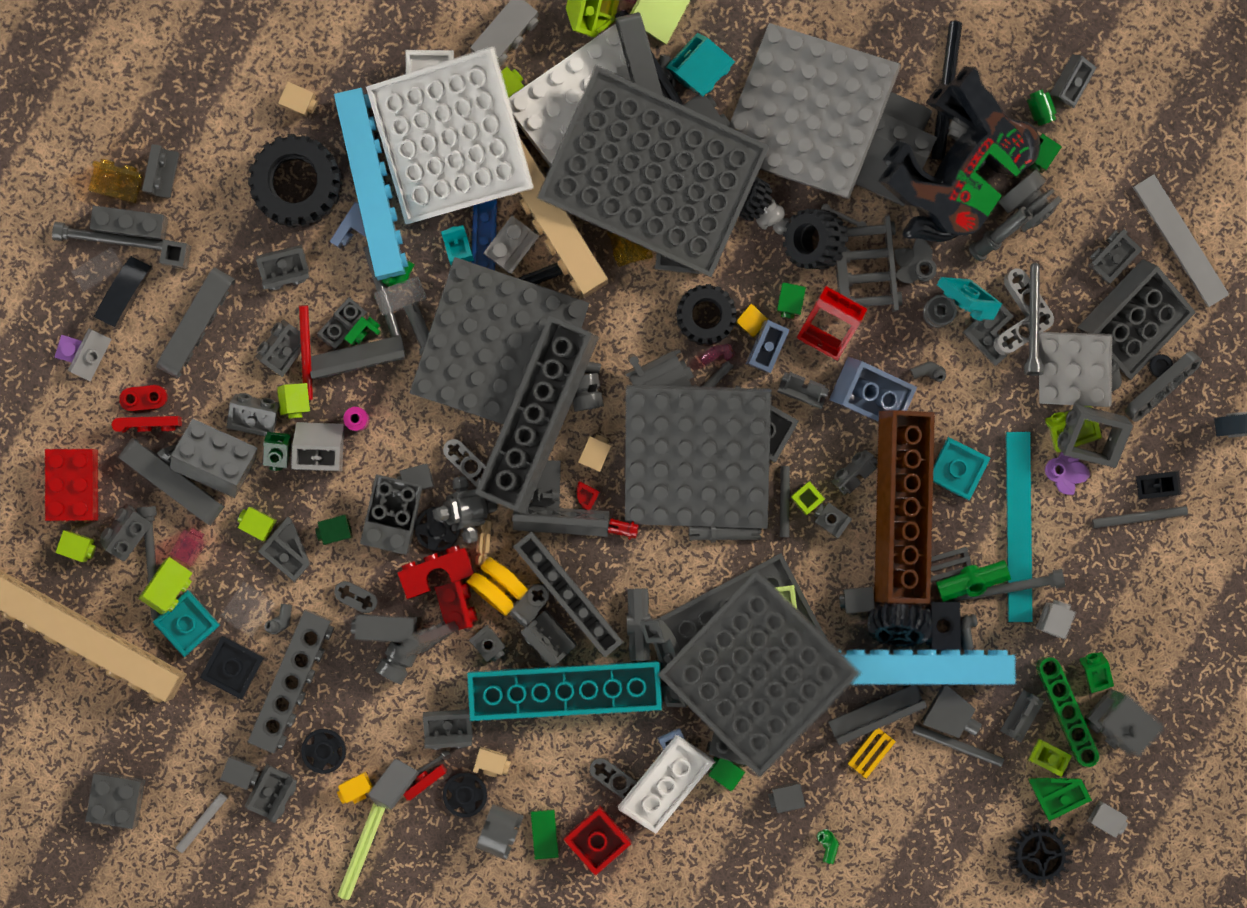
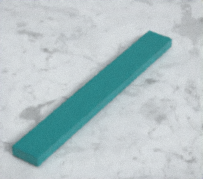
[1006,432,1033,622]

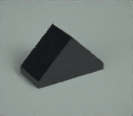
[1136,471,1182,500]

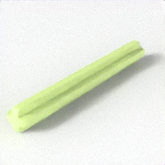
[338,803,385,900]

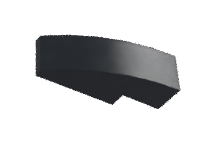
[94,256,152,329]

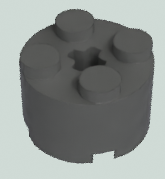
[476,804,524,861]

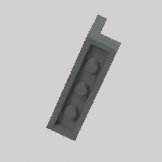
[310,335,407,380]
[512,506,609,537]
[828,684,927,745]

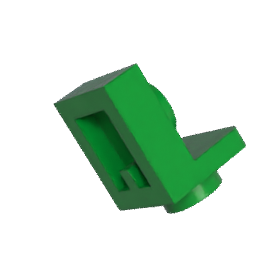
[344,316,382,345]
[1079,652,1114,693]

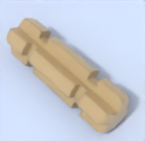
[475,520,491,566]

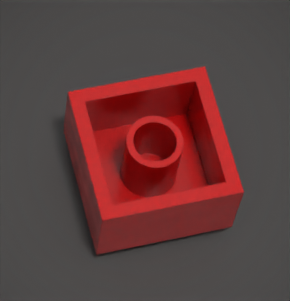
[564,805,631,876]

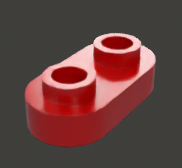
[119,385,168,411]

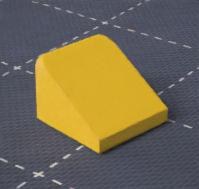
[735,304,769,338]

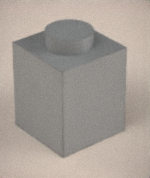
[1087,800,1128,838]

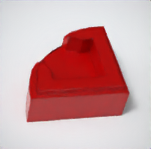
[576,481,600,510]

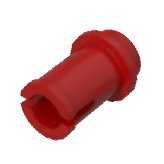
[608,518,639,540]

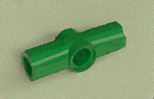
[936,560,1011,602]

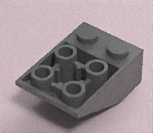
[360,474,423,555]

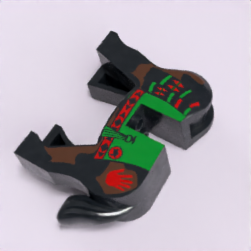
[878,66,1040,242]

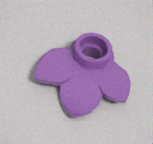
[1045,452,1090,495]

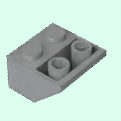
[291,422,344,471]

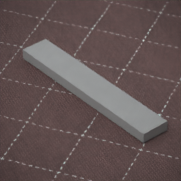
[1133,175,1230,307]

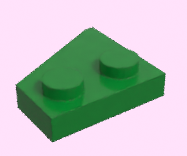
[1028,778,1092,821]

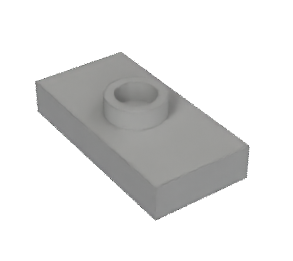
[68,328,112,381]

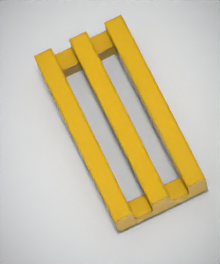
[847,728,896,779]

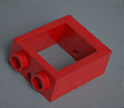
[796,286,867,361]

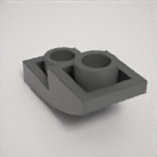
[317,297,367,351]

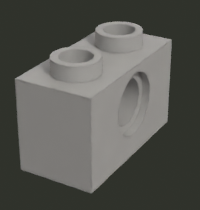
[1035,600,1076,639]

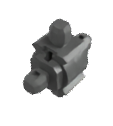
[433,476,498,544]

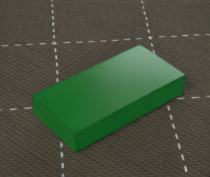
[531,809,559,860]

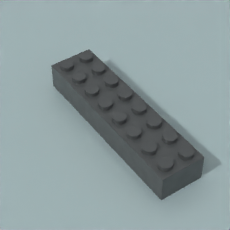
[475,316,599,514]

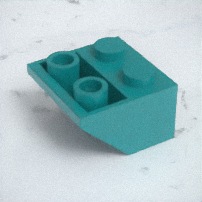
[666,33,735,97]

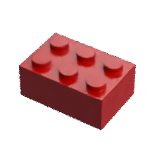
[45,449,98,521]

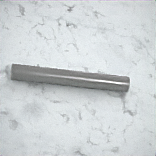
[175,792,228,853]

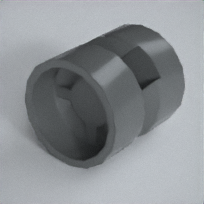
[923,295,957,328]
[572,373,604,412]
[375,641,418,685]

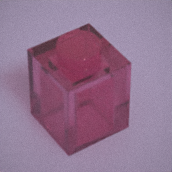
[170,527,208,566]

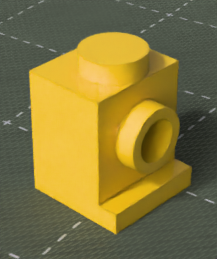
[337,771,373,804]

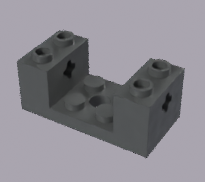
[1085,689,1165,757]

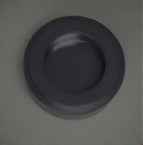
[1148,354,1173,378]

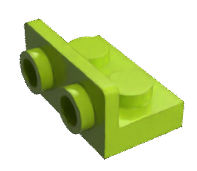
[1045,406,1102,453]

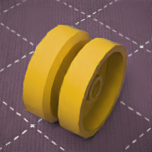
[466,557,528,616]

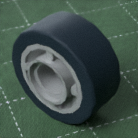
[1214,412,1247,438]

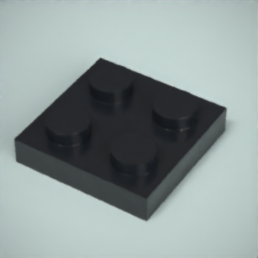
[200,635,265,700]

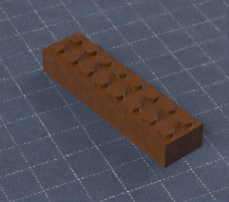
[874,410,935,603]

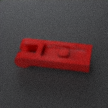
[111,416,182,433]

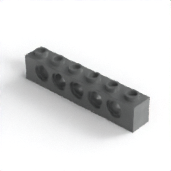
[513,531,623,657]
[248,610,335,754]

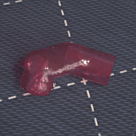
[699,344,736,366]

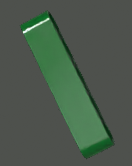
[1036,657,1099,767]

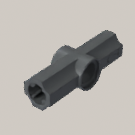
[627,588,651,661]

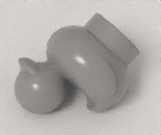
[756,199,791,234]

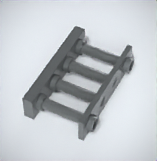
[835,215,902,312]

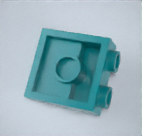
[937,277,1002,321]

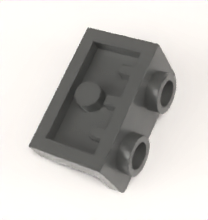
[142,144,180,199]
[255,319,311,377]
[226,393,279,437]

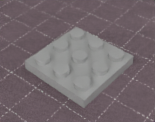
[1039,332,1112,407]

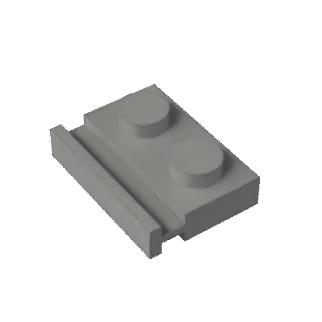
[483,216,539,274]

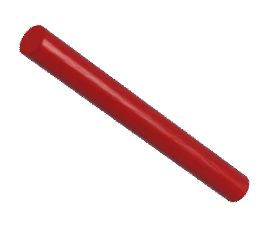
[299,305,313,400]

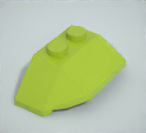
[566,0,619,37]

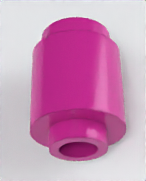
[343,407,370,431]

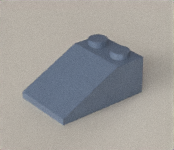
[829,357,917,422]

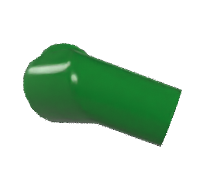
[382,261,415,287]

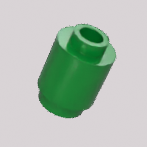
[1027,89,1056,126]

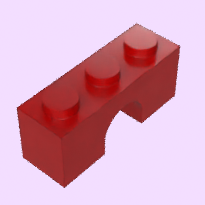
[397,545,475,599]

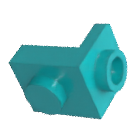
[441,225,474,265]

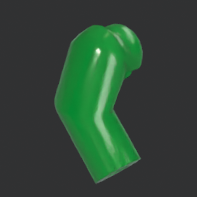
[817,829,839,864]

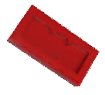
[403,763,447,801]

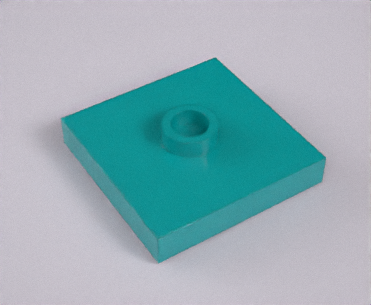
[933,437,991,501]
[152,590,220,657]

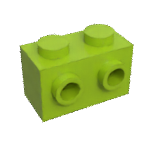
[138,557,192,615]

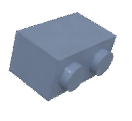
[746,320,790,373]

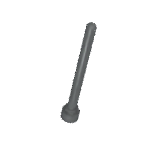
[52,221,163,250]
[1024,263,1043,376]
[137,506,161,620]
[951,569,1066,602]

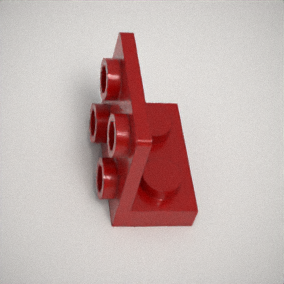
[435,580,478,631]

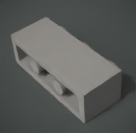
[470,0,539,67]

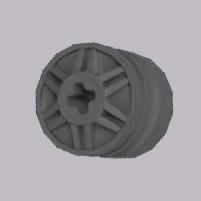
[998,169,1062,232]

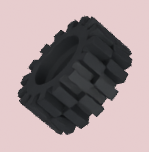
[739,177,772,221]

